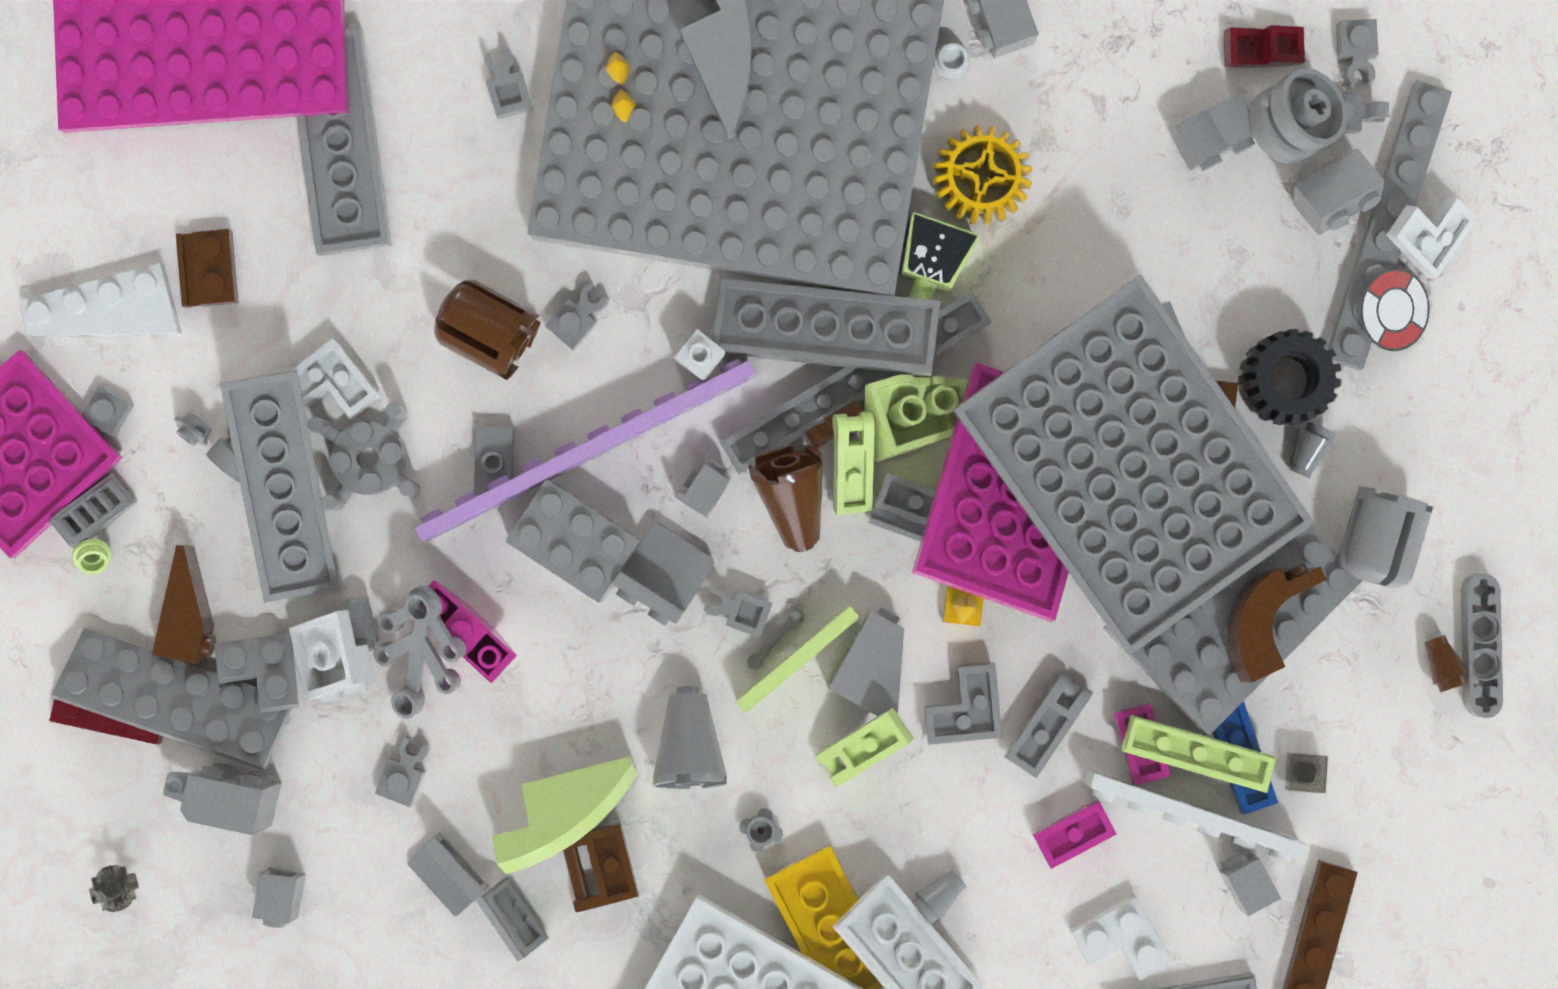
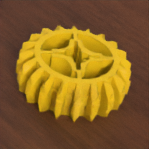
[933,125,1033,225]

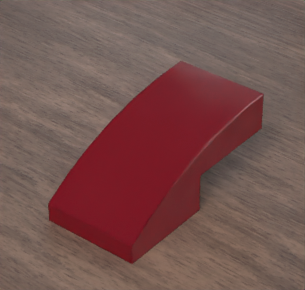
[1223,25,1305,68]

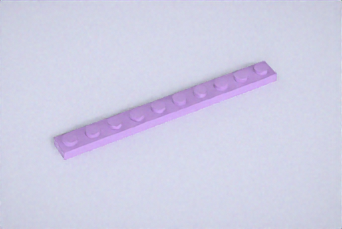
[415,359,756,542]

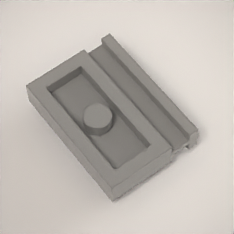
[868,472,936,542]

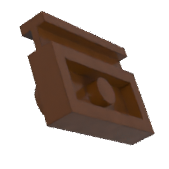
[176,229,239,308]

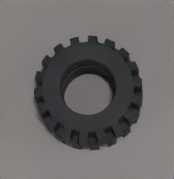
[1238,329,1341,425]

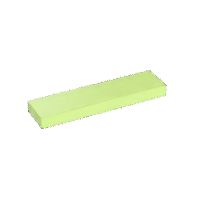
[736,605,859,712]
[1121,715,1277,793]

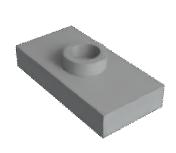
[474,425,515,501]
[476,877,549,962]

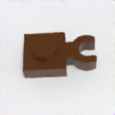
[802,400,863,449]

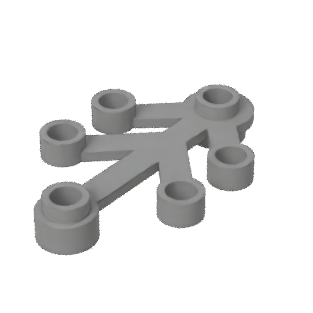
[373,586,466,719]

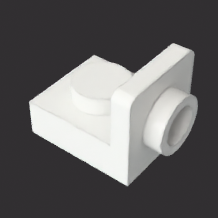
[674,329,725,380]

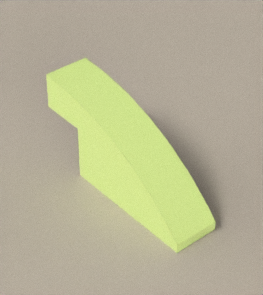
[492,756,638,874]

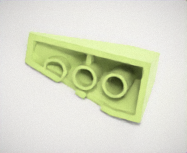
[864,374,969,462]

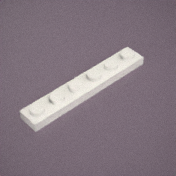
[1085,770,1309,862]

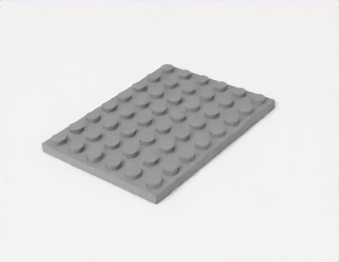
[952,275,1315,656]

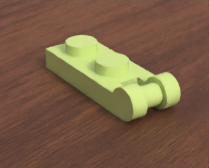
[832,411,875,515]
[814,707,914,787]

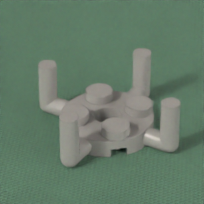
[308,403,421,511]

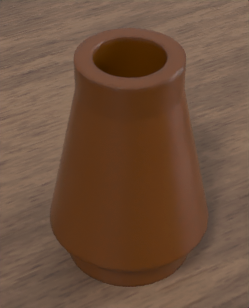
[1424,635,1469,693]

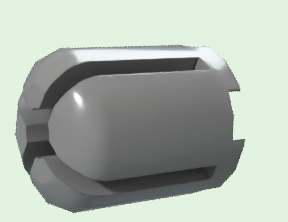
[1338,486,1434,588]

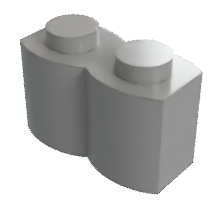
[1170,93,1255,172]

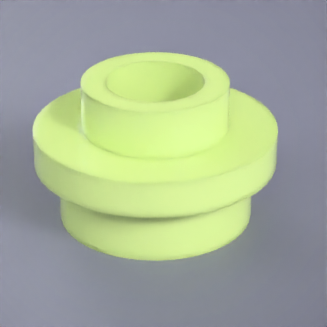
[72,539,111,574]

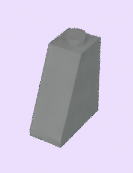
[828,607,904,716]

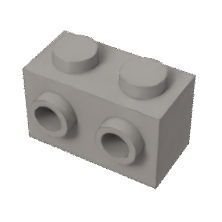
[1293,148,1385,235]

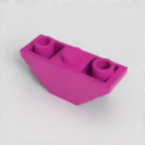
[428,580,517,683]

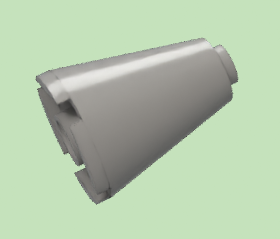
[652,686,727,789]

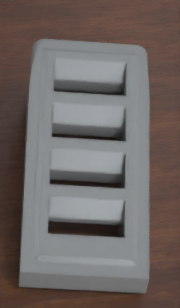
[49,473,138,548]

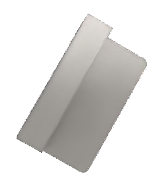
[408,832,489,916]

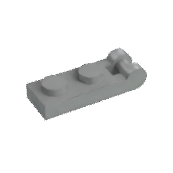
[1004,671,1093,779]

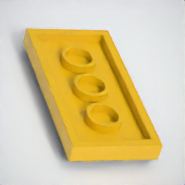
[764,844,883,989]

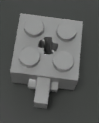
[163,763,281,835]

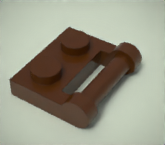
[562,822,640,912]

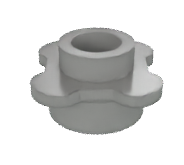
[174,412,211,446]
[739,808,783,852]

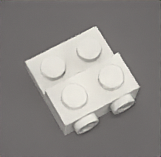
[289,610,375,704]

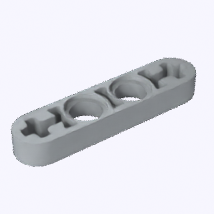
[1461,573,1503,718]

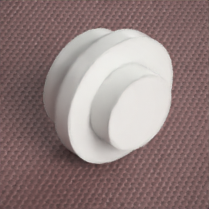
[934,42,971,80]

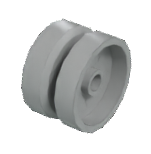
[1249,68,1348,165]

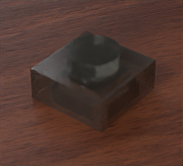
[1285,752,1328,793]

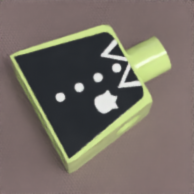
[901,212,980,300]

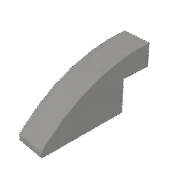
[679,0,752,139]

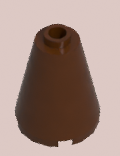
[748,445,823,552]

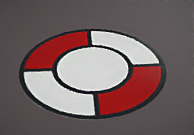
[1361,268,1430,351]

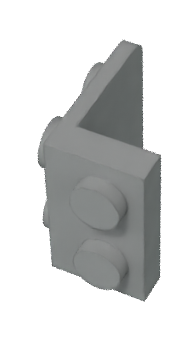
[612,524,714,626]

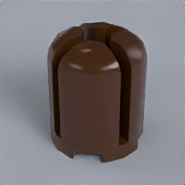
[434,280,541,380]

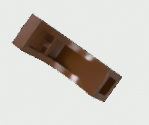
[1227,563,1327,683]

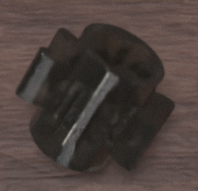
[89,865,139,912]

